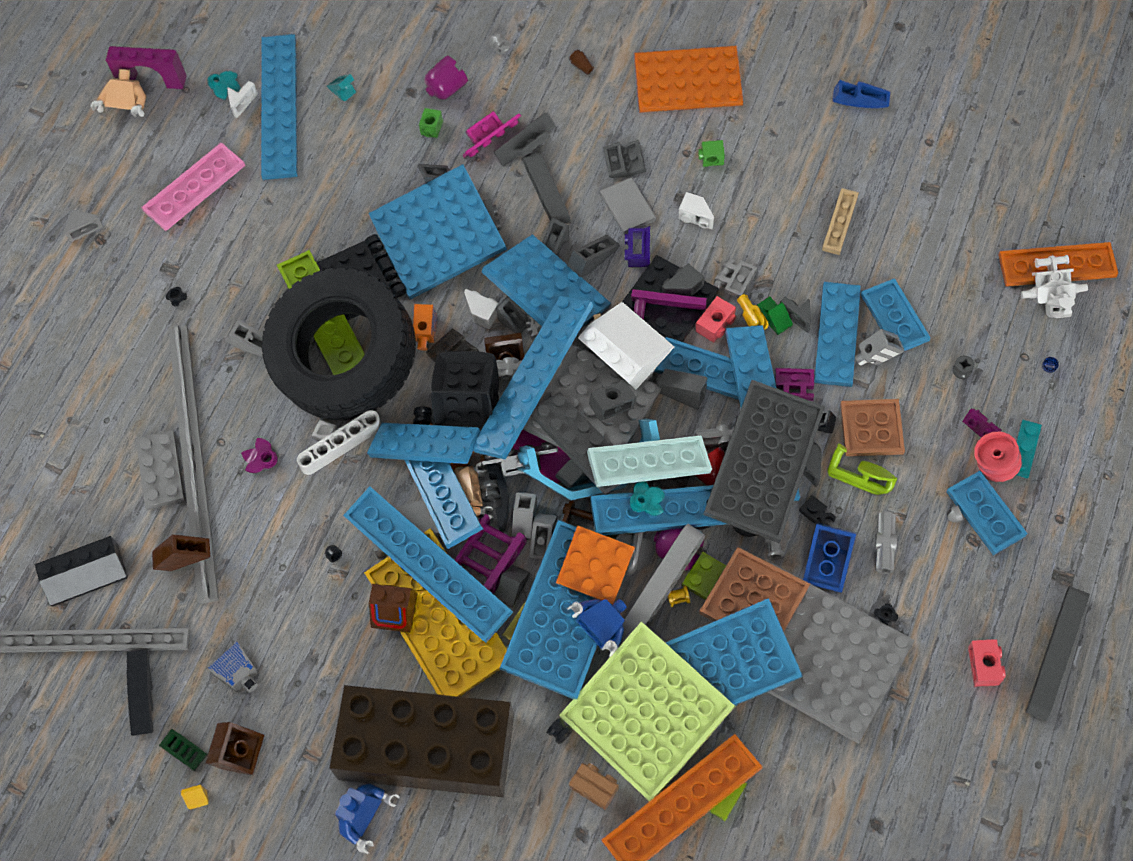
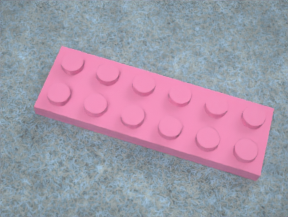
[141,143,245,231]

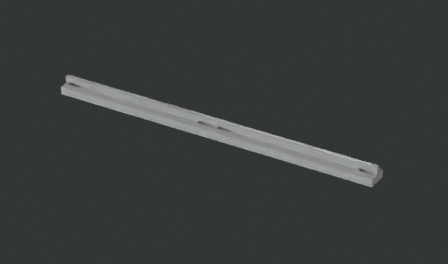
[168,324,219,604]

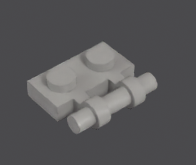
[713,257,757,298]

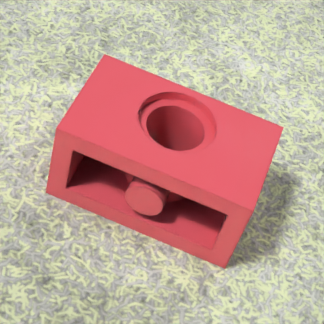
[695,296,736,343]
[968,639,1006,687]

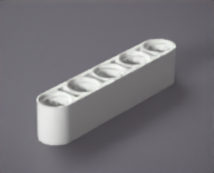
[297,410,381,475]

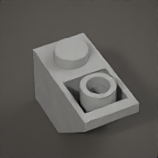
[512,492,538,539]

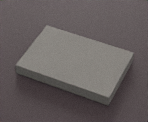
[600,177,656,234]

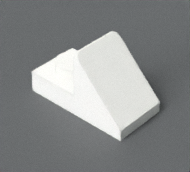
[227,81,258,118]

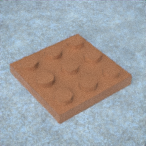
[840,399,905,456]

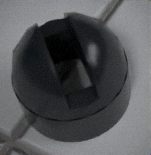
[325,545,342,563]

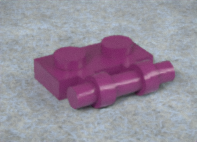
[775,368,814,401]

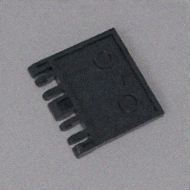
[316,234,407,321]

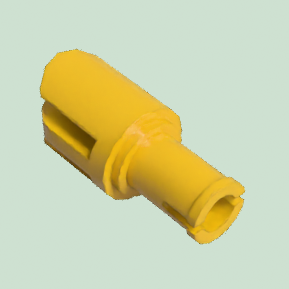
[737,294,769,330]

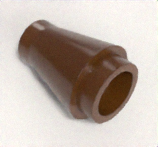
[569,49,594,75]

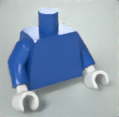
[567,599,627,657]
[335,783,400,854]

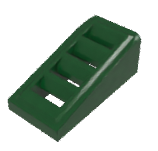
[159,729,208,771]

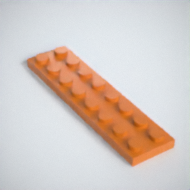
[601,734,762,861]

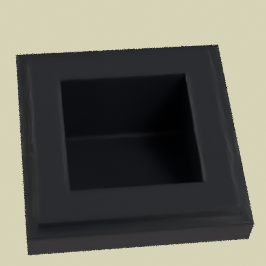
[817,410,836,433]

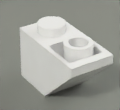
[678,192,714,229]
[464,289,499,329]

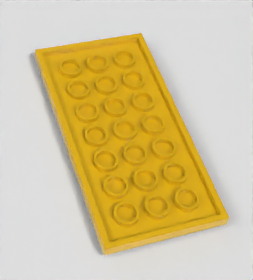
[364,528,507,697]

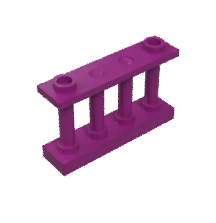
[455,514,527,594]

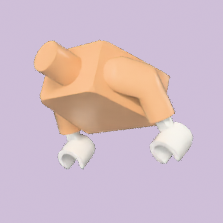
[91,69,146,117]
[454,462,493,520]

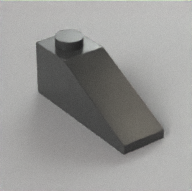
[567,235,620,277]

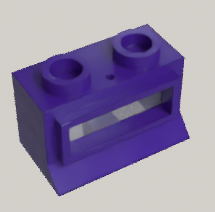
[624,226,650,267]

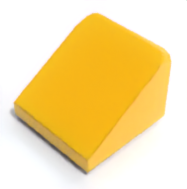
[181,785,209,809]

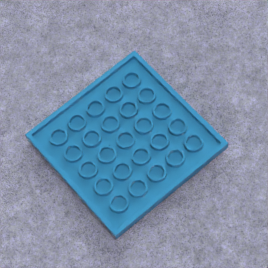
[368,164,507,299]

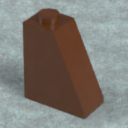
[152,534,210,571]

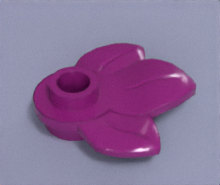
[241,438,278,473]

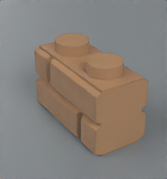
[569,763,619,810]

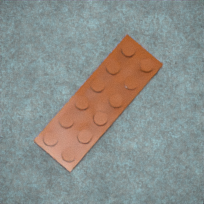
[999,242,1119,287]

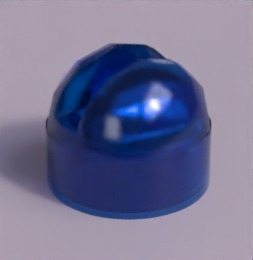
[1042,357,1059,373]

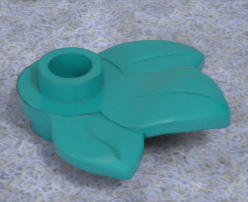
[208,71,241,100]
[630,481,665,516]

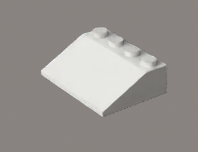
[578,302,674,390]

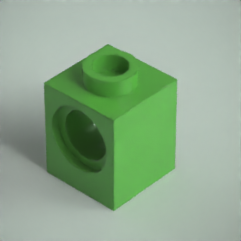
[419,108,443,138]
[698,140,725,167]

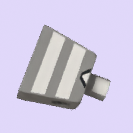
[855,329,905,366]

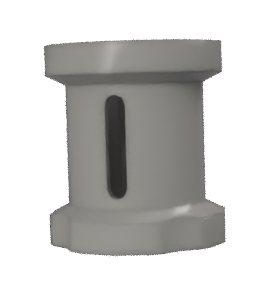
[764,538,785,560]

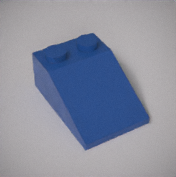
[803,523,857,593]

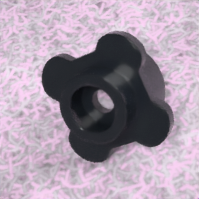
[165,287,187,307]
[874,603,898,626]

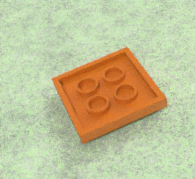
[556,525,635,604]

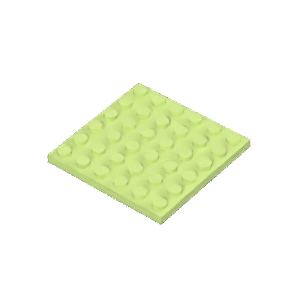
[559,622,736,802]

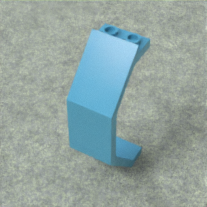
[517,418,660,500]

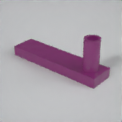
[631,289,707,320]

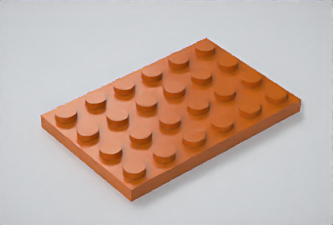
[634,46,743,113]

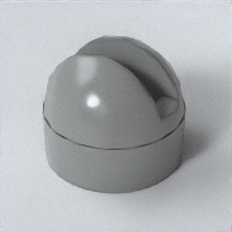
[946,506,963,523]

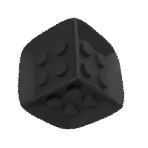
[431,351,499,431]

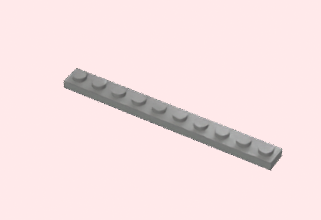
[0,628,190,653]

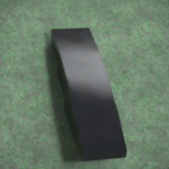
[127,649,154,736]

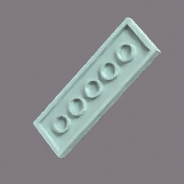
[587,436,712,487]

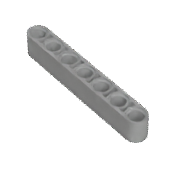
[619,524,705,646]

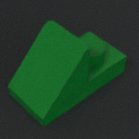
[757,296,793,335]

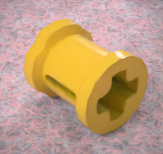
[667,586,690,608]

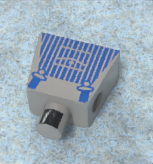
[208,642,258,693]

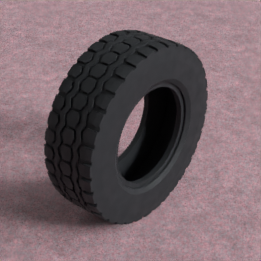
[262,268,416,420]

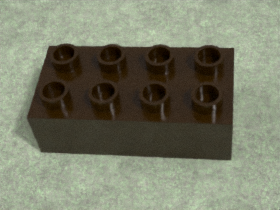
[329,685,514,798]

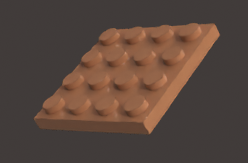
[699,547,810,631]

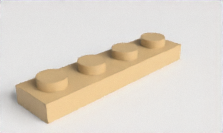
[822,188,859,255]

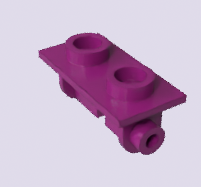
[962,408,1002,438]

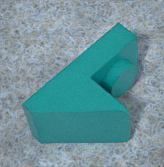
[327,74,356,101]

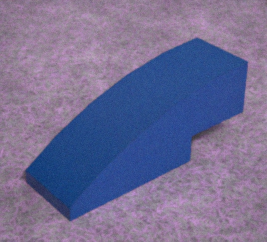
[832,80,891,108]

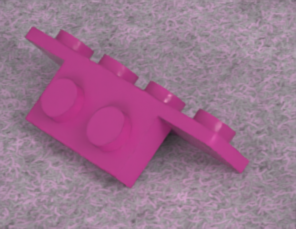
[462,111,521,158]

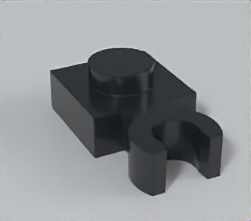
[799,495,836,526]

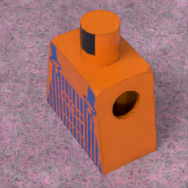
[413,304,438,351]

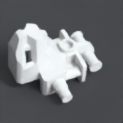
[1021,255,1088,318]

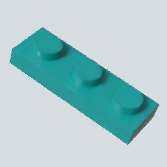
[1016,420,1042,479]

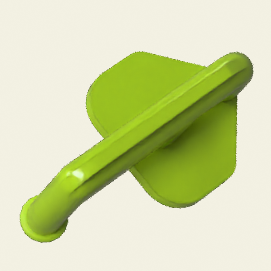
[827,443,897,495]

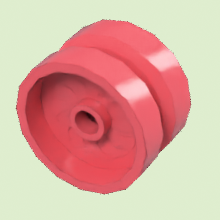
[974,432,1022,482]

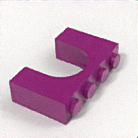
[105,46,187,89]

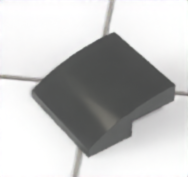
[603,140,646,178]

